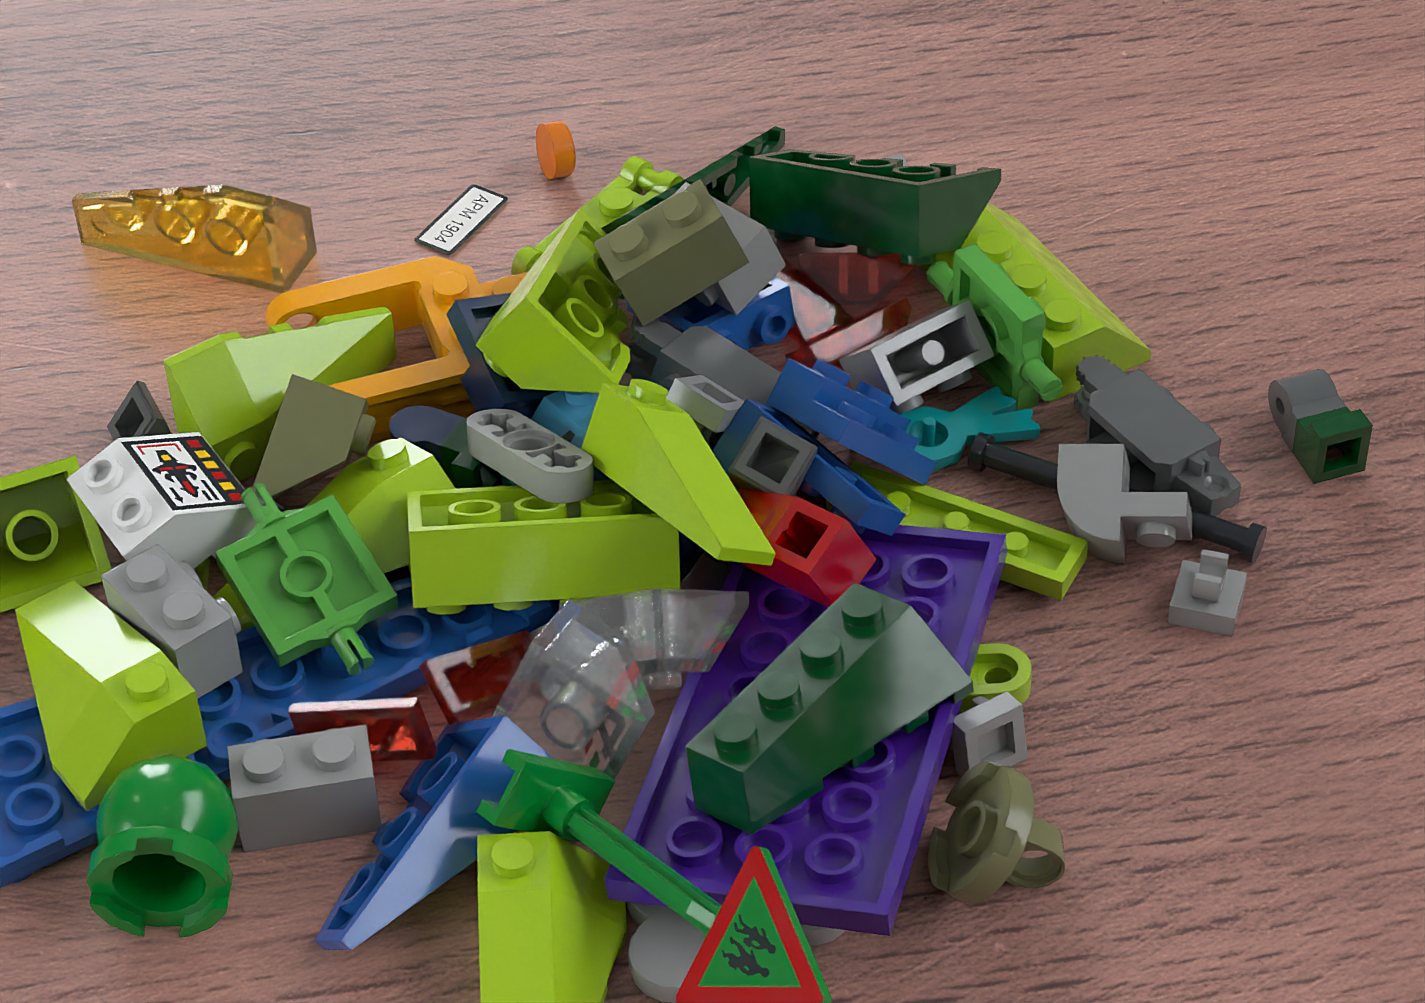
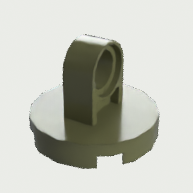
[927,761,1065,903]

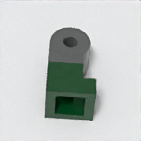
[1268,369,1373,484]

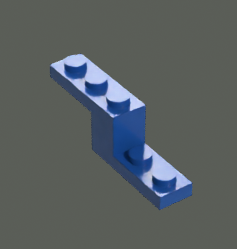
[709,398,906,536]

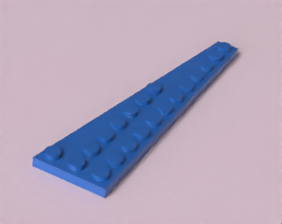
[0,531,703,888]

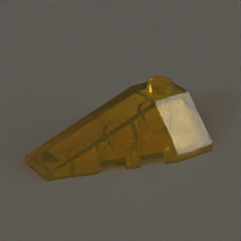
[72,185,317,294]

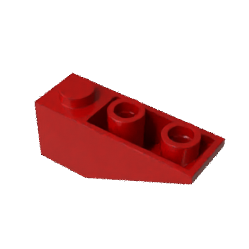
[735,487,876,607]

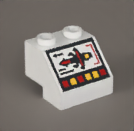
[67,432,258,569]

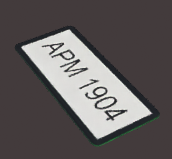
[415,184,508,255]

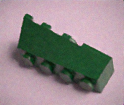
[749,149,1001,265]
[685,583,974,835]

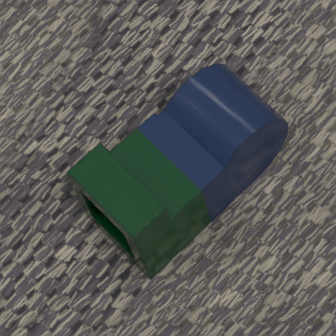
[389,405,502,489]

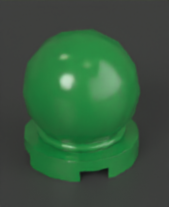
[87,754,239,938]

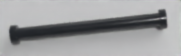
[968,432,1267,563]

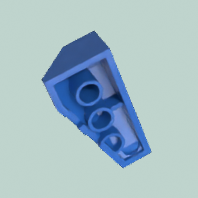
[314,715,554,950]

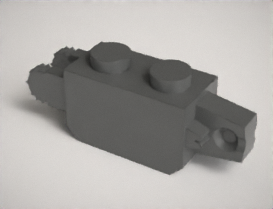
[625,316,820,444]
[1074,355,1241,516]

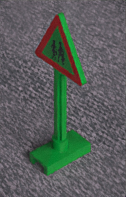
[476,749,832,1003]

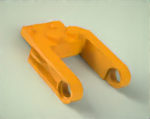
[265,256,528,444]

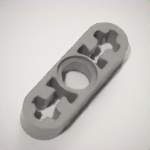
[466,409,594,503]

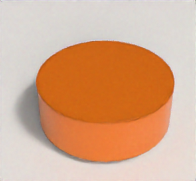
[536,120,576,179]

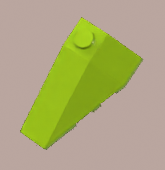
[475,208,630,393]
[163,306,397,482]
[581,379,776,566]
[213,437,456,631]
[15,580,207,811]
[477,831,627,1003]

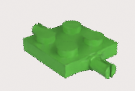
[926,244,1064,411]
[215,483,398,675]

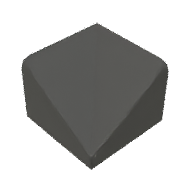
[728,416,818,496]

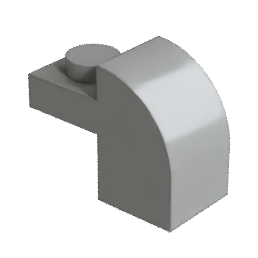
[1057,444,1193,564]

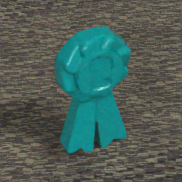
[900,386,1040,472]

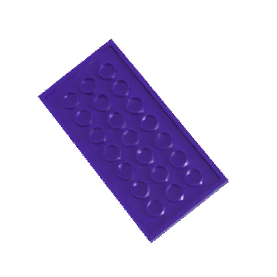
[604,525,1007,936]

